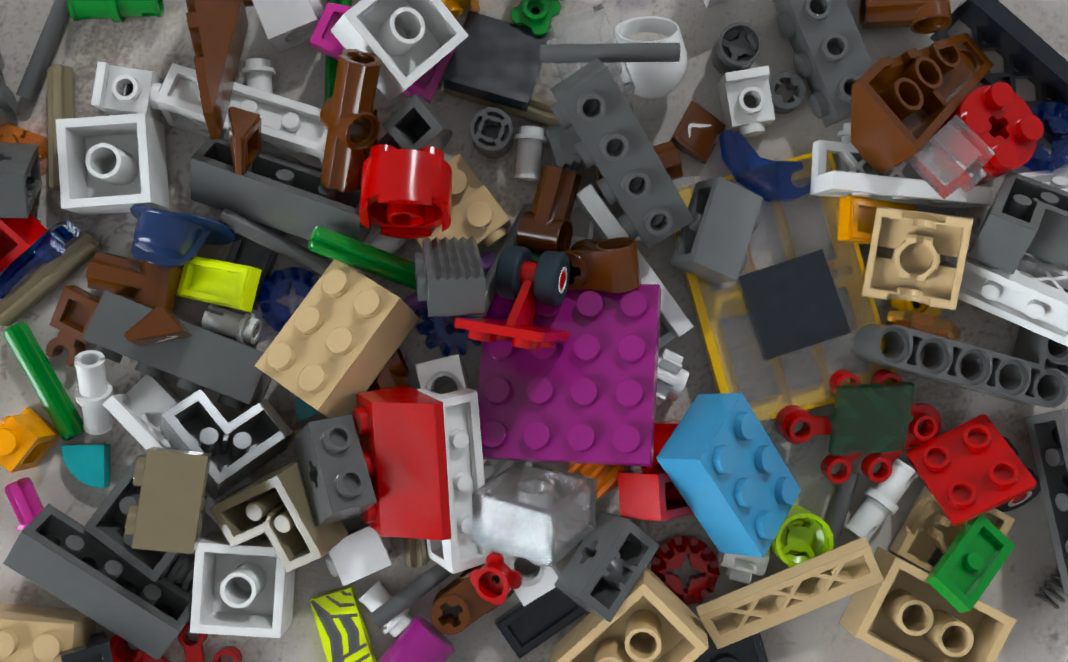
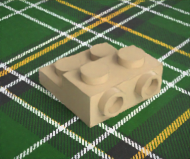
[416,153,511,249]

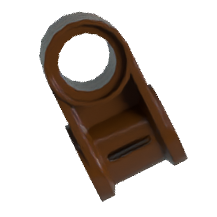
[563,237,641,293]
[431,564,515,635]

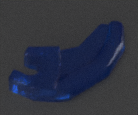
[719,130,811,202]
[0,220,82,299]

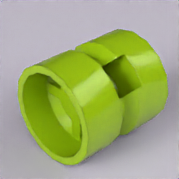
[770,504,834,567]

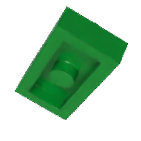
[925,515,1016,613]

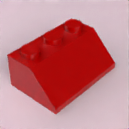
[352,385,451,540]

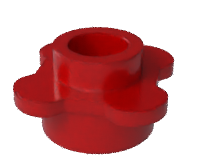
[470,552,523,605]

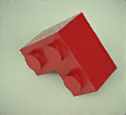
[618,420,694,521]

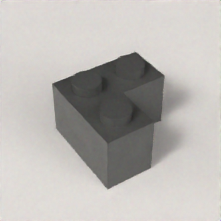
[968,171,1068,274]
[160,389,293,500]
[83,454,183,583]

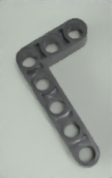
[853,289,1068,408]

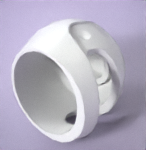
[613,16,688,99]

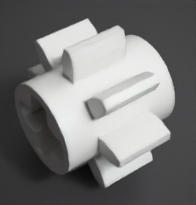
[656,348,690,406]
[717,547,770,584]

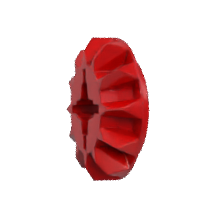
[651,536,720,605]

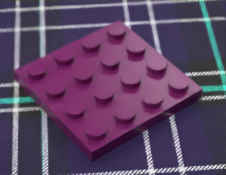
[478,284,662,467]

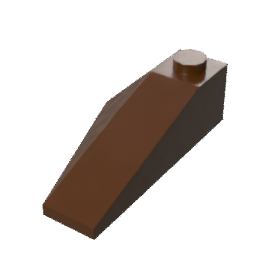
[186,0,254,140]
[851,32,994,175]

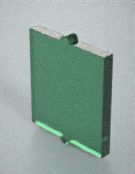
[828,382,915,456]

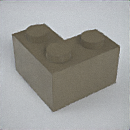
[125,447,211,554]
[210,460,348,572]

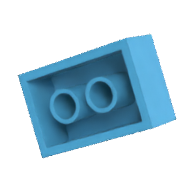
[656,393,801,558]

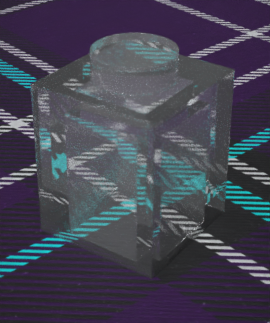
[906,115,996,199]

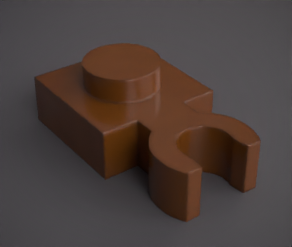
[46,285,101,367]

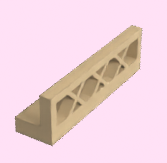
[696,536,884,649]

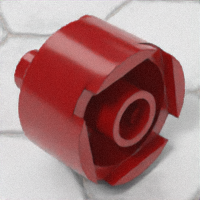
[929,82,1044,186]
[359,144,452,239]

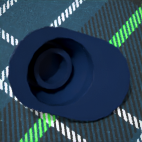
[130,204,235,268]

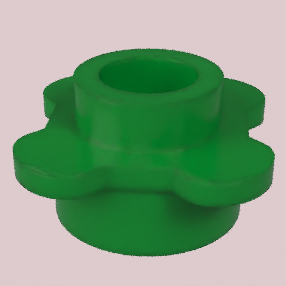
[510,0,561,36]

